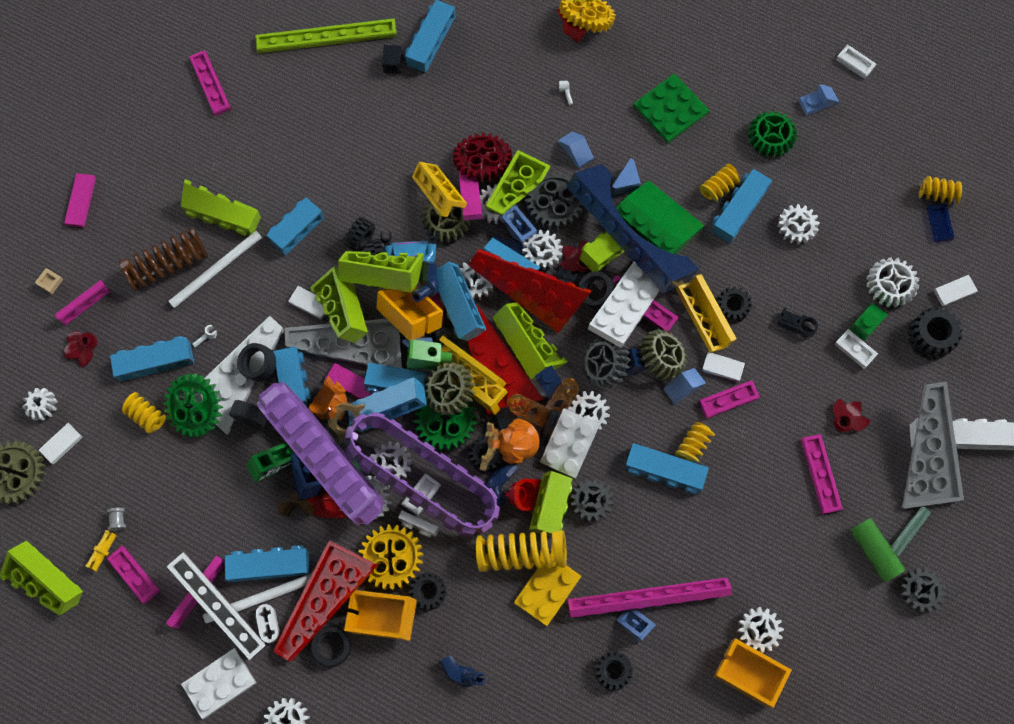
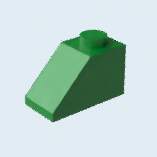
[850,303,888,342]

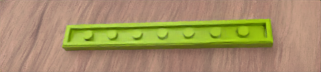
[255,18,397,53]

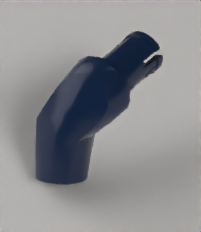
[411,261,439,303]
[485,463,519,507]
[439,655,485,687]

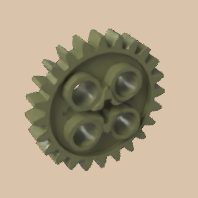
[0,440,46,505]

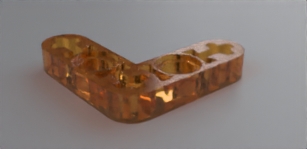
[507,378,579,427]

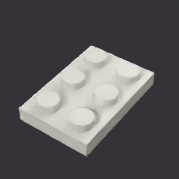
[540,408,600,479]
[182,648,257,719]

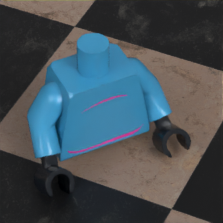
[380,229,439,262]

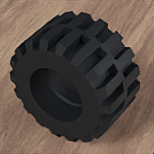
[908,307,963,359]

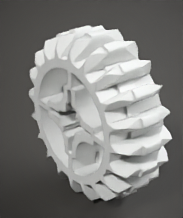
[866,257,919,308]

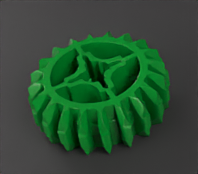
[748,110,798,158]

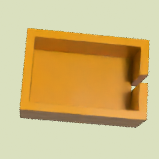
[376,286,443,341]
[344,590,417,641]
[713,638,792,708]

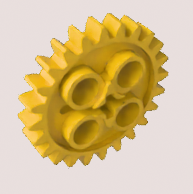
[559,0,616,33]
[359,524,424,591]

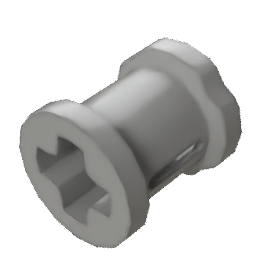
[106,508,126,531]

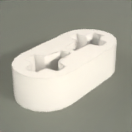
[256,604,280,643]

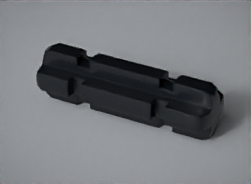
[539,409,561,446]

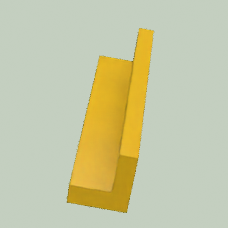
[412,162,467,217]
[675,274,737,353]
[439,335,507,398]
[440,349,508,415]

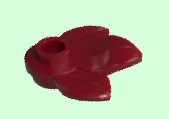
[560,240,591,273]
[64,331,98,367]
[833,399,870,433]

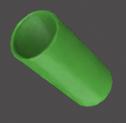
[850,518,906,583]

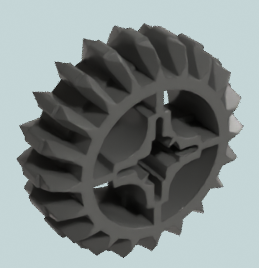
[582,337,631,389]

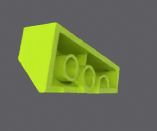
[181,179,261,236]
[338,251,424,293]
[310,266,368,343]
[492,302,568,380]
[0,541,83,616]

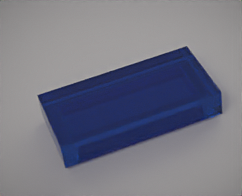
[927,204,955,242]

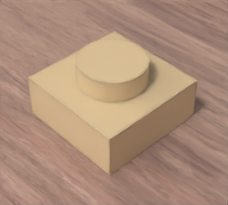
[35,268,63,294]

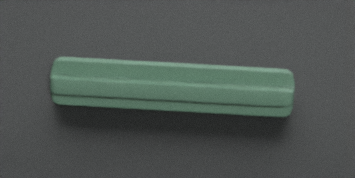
[890,507,930,557]

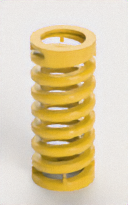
[476,530,567,572]

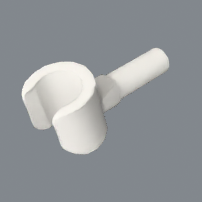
[559,81,573,105]
[193,325,217,347]

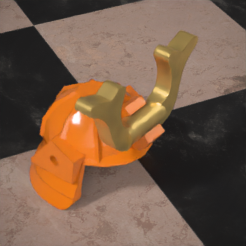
[308,376,365,444]
[480,419,539,471]

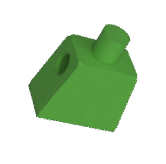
[406,339,452,370]

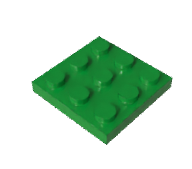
[633,73,710,144]

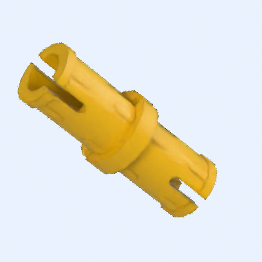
[85,530,117,572]

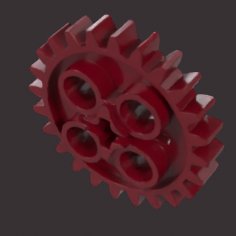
[453,132,512,182]

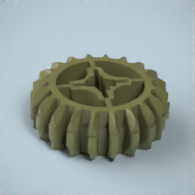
[421,201,471,243]
[638,329,688,380]
[424,362,476,415]

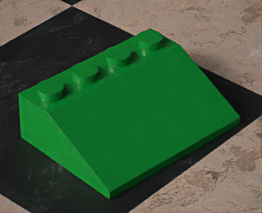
[616,180,705,255]

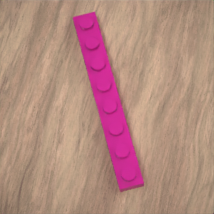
[567,577,732,617]

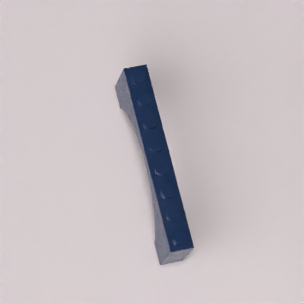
[566,164,699,293]

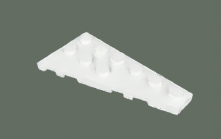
[201,316,284,435]

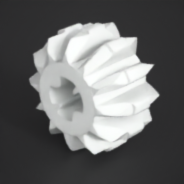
[22,388,58,421]

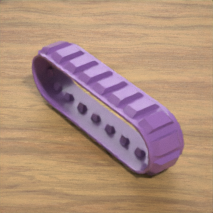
[257,381,385,526]
[344,412,500,538]

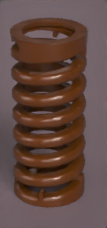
[119,227,208,292]

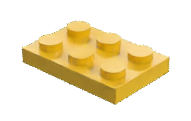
[514,554,581,627]

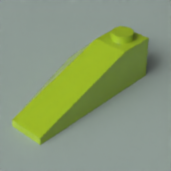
[485,150,550,216]

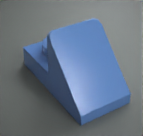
[799,84,839,116]

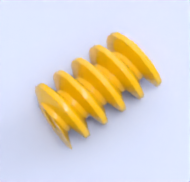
[699,163,740,202]
[919,176,962,205]
[122,392,166,433]
[675,421,715,463]

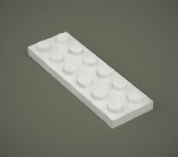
[588,262,660,348]

